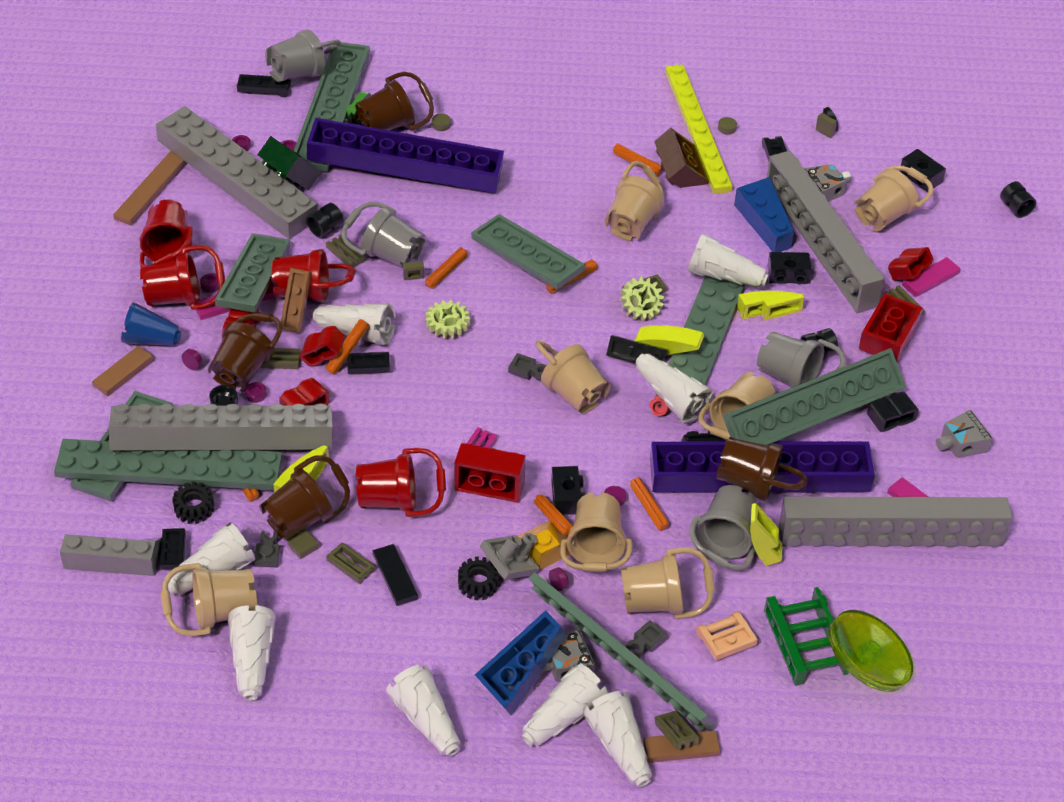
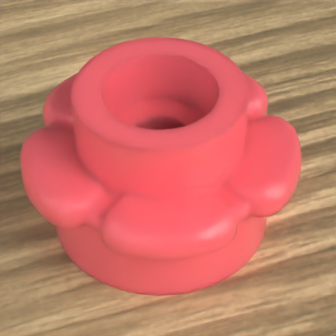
[649,396,669,416]

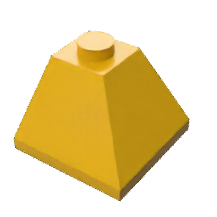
[517,521,571,570]

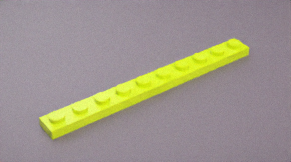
[665,64,732,194]

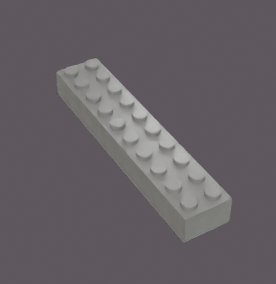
[156,106,318,239]
[767,151,884,313]
[109,404,332,451]
[779,497,1012,547]

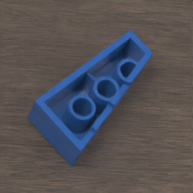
[734,177,794,252]
[475,610,567,716]

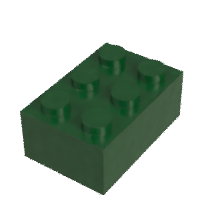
[257,136,322,190]

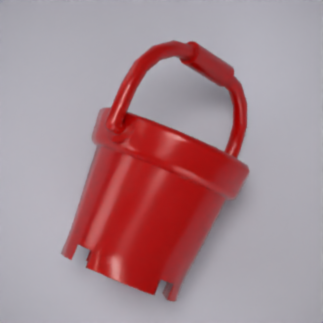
[139,200,193,267]
[140,245,225,310]
[272,249,356,303]
[356,448,446,517]

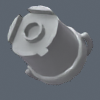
[265,29,341,82]
[342,202,425,268]
[757,332,846,388]
[689,485,757,570]

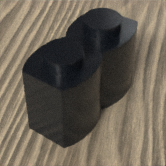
[867,392,919,432]

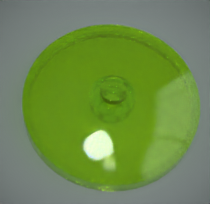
[829,610,913,692]

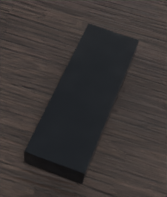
[372,544,418,606]

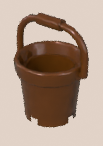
[355,71,434,131]
[208,312,283,391]
[716,437,809,501]
[259,455,350,542]

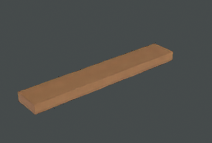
[113,151,187,225]

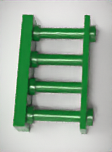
[764,587,853,686]

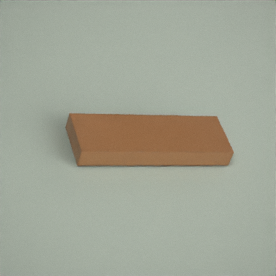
[281,268,312,333]
[92,346,154,396]
[644,731,720,763]

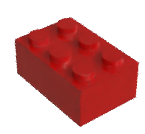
[858,293,923,363]
[454,443,526,503]

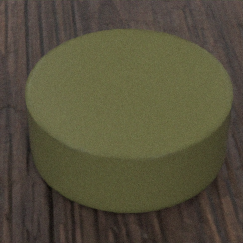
[432,113,451,131]
[718,117,737,134]

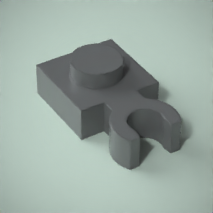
[508,353,547,381]
[254,531,280,568]
[626,620,667,658]

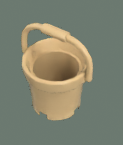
[605,161,664,241]
[854,165,934,231]
[535,340,611,414]
[698,372,775,440]
[560,492,632,572]
[621,547,715,619]
[160,563,257,636]

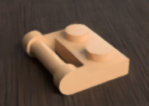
[696,611,757,661]

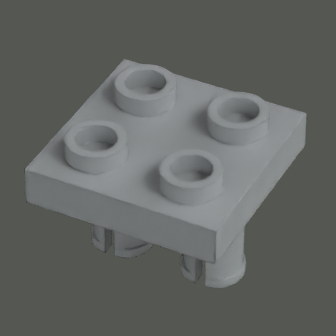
[480,533,540,580]

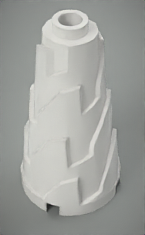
[687,233,768,288]
[313,304,396,346]
[636,354,713,424]
[168,522,255,596]
[228,605,276,701]
[521,663,608,747]
[386,664,461,757]
[583,691,652,788]

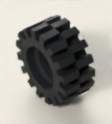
[172,482,214,524]
[458,556,499,600]

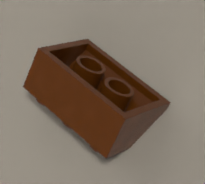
[654,128,709,188]

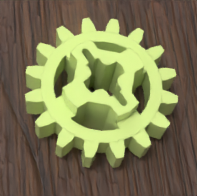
[619,276,664,321]
[426,300,470,338]

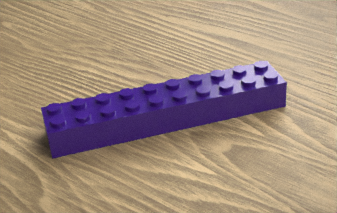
[307,118,504,193]
[650,441,875,492]

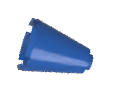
[121,303,182,346]

